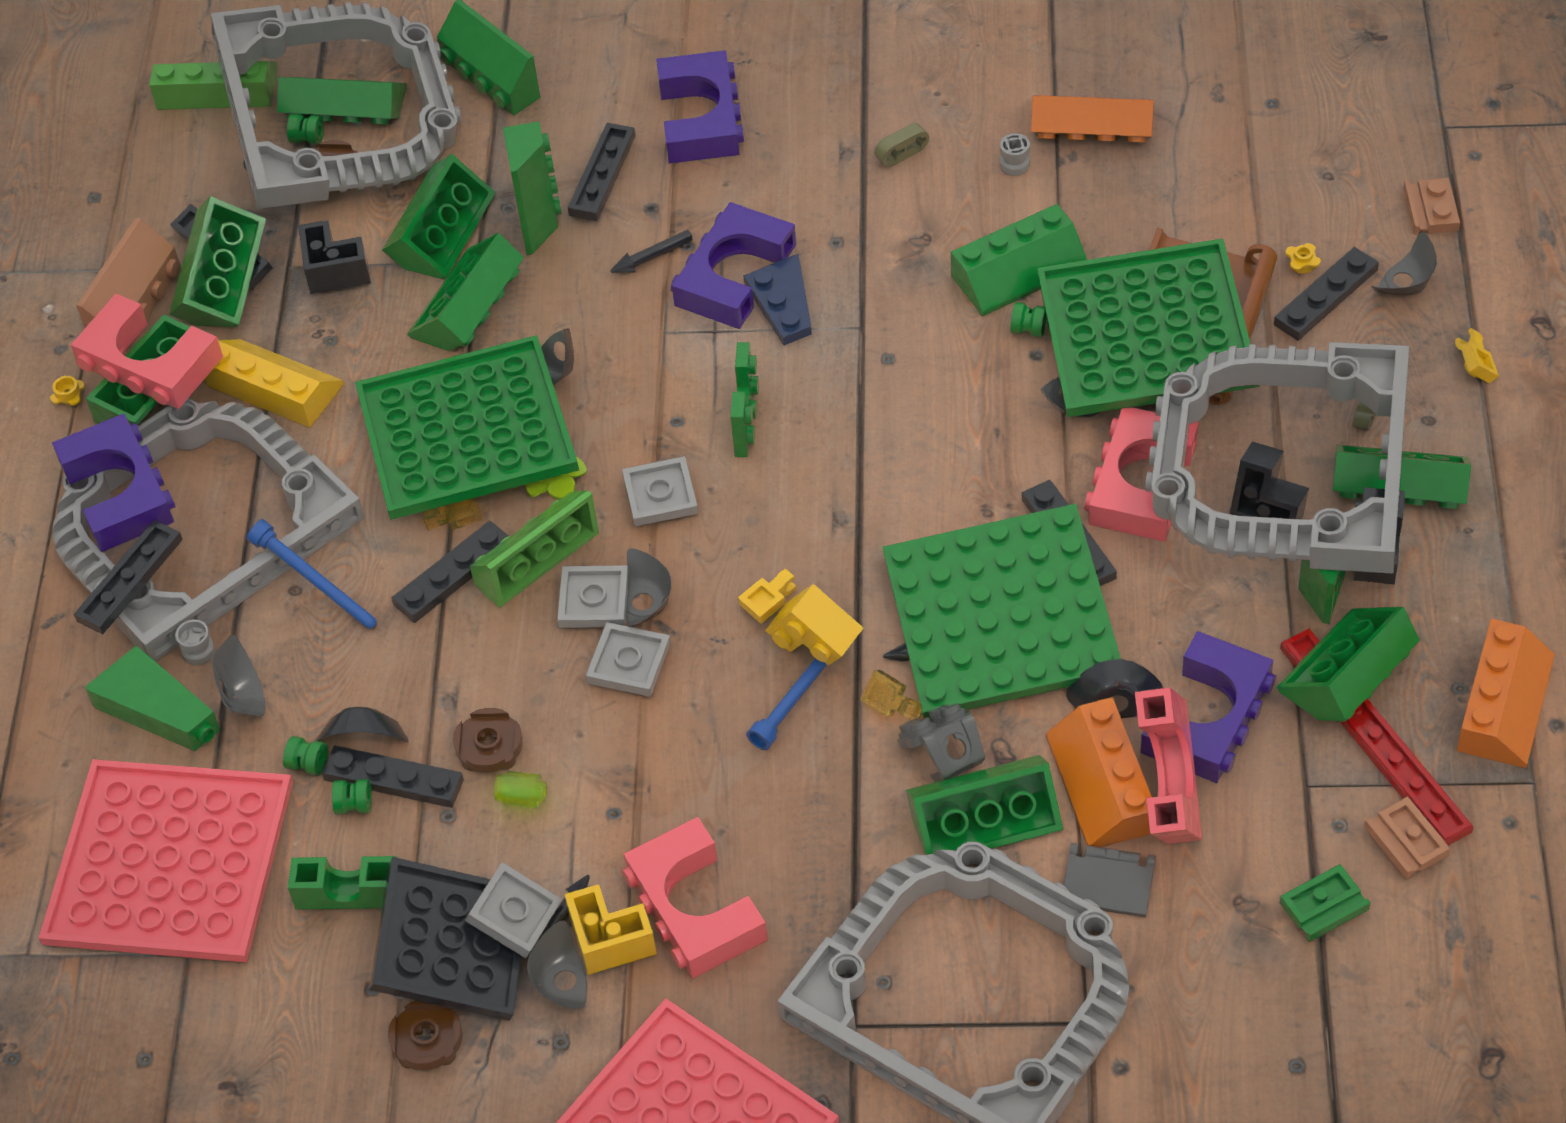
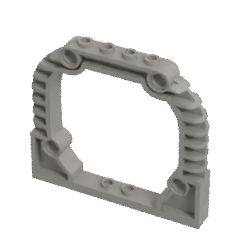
[211,2,461,209]
[1146,342,1409,573]
[53,399,365,662]
[777,842,1129,1123]

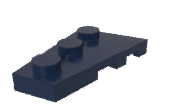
[743,253,812,345]

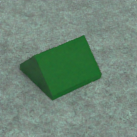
[1298,559,1346,624]

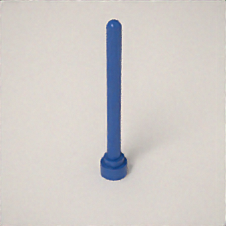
[246,519,377,629]
[746,658,827,750]

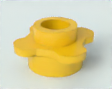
[1285,243,1321,274]
[50,376,85,406]

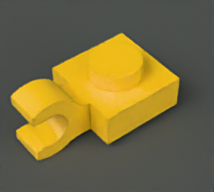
[1455,328,1499,384]
[738,569,797,624]

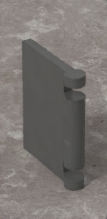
[1064,843,1156,918]

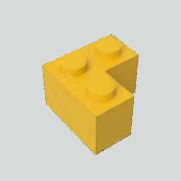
[765,584,863,666]
[564,884,657,975]

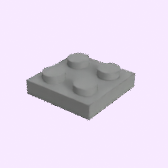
[622,456,698,527]
[558,565,629,628]
[586,622,671,697]
[465,862,562,958]

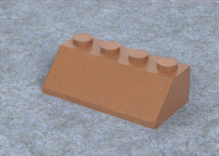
[76,218,181,344]

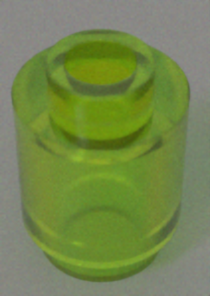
[494,771,547,809]

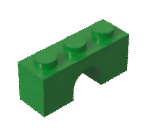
[288,856,397,910]

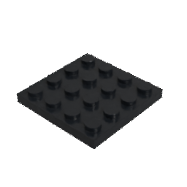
[369,857,521,1021]

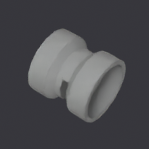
[1000,133,1030,176]
[175,619,215,665]

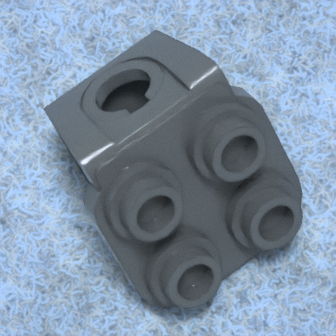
[897,703,985,782]

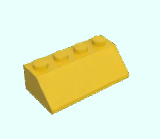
[205,339,344,428]

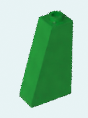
[85,645,220,751]

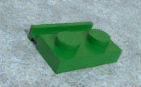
[1279,864,1371,942]

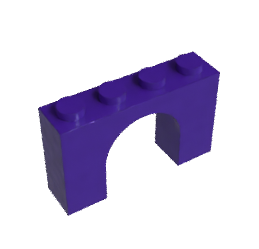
[656,50,744,164]
[671,202,796,329]
[52,413,175,552]
[1140,631,1276,783]

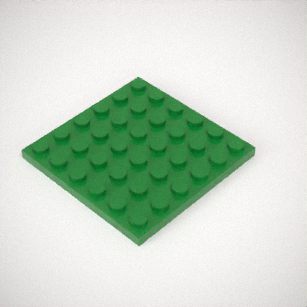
[1037,238,1260,417]
[355,335,579,520]
[882,504,1121,718]

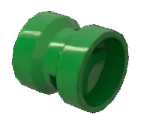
[287,114,324,145]
[1010,302,1047,338]
[283,735,328,776]
[332,779,372,815]

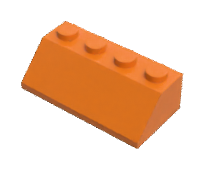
[1031,95,1154,142]
[1457,618,1555,768]
[1046,697,1152,847]

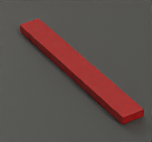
[1280,628,1474,846]

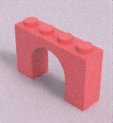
[71,294,223,409]
[1084,407,1199,542]
[1135,687,1203,844]
[622,817,768,979]

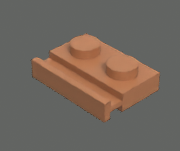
[1403,177,1460,235]
[1364,796,1450,880]

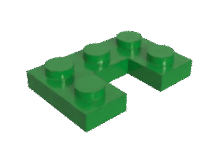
[730,342,759,457]

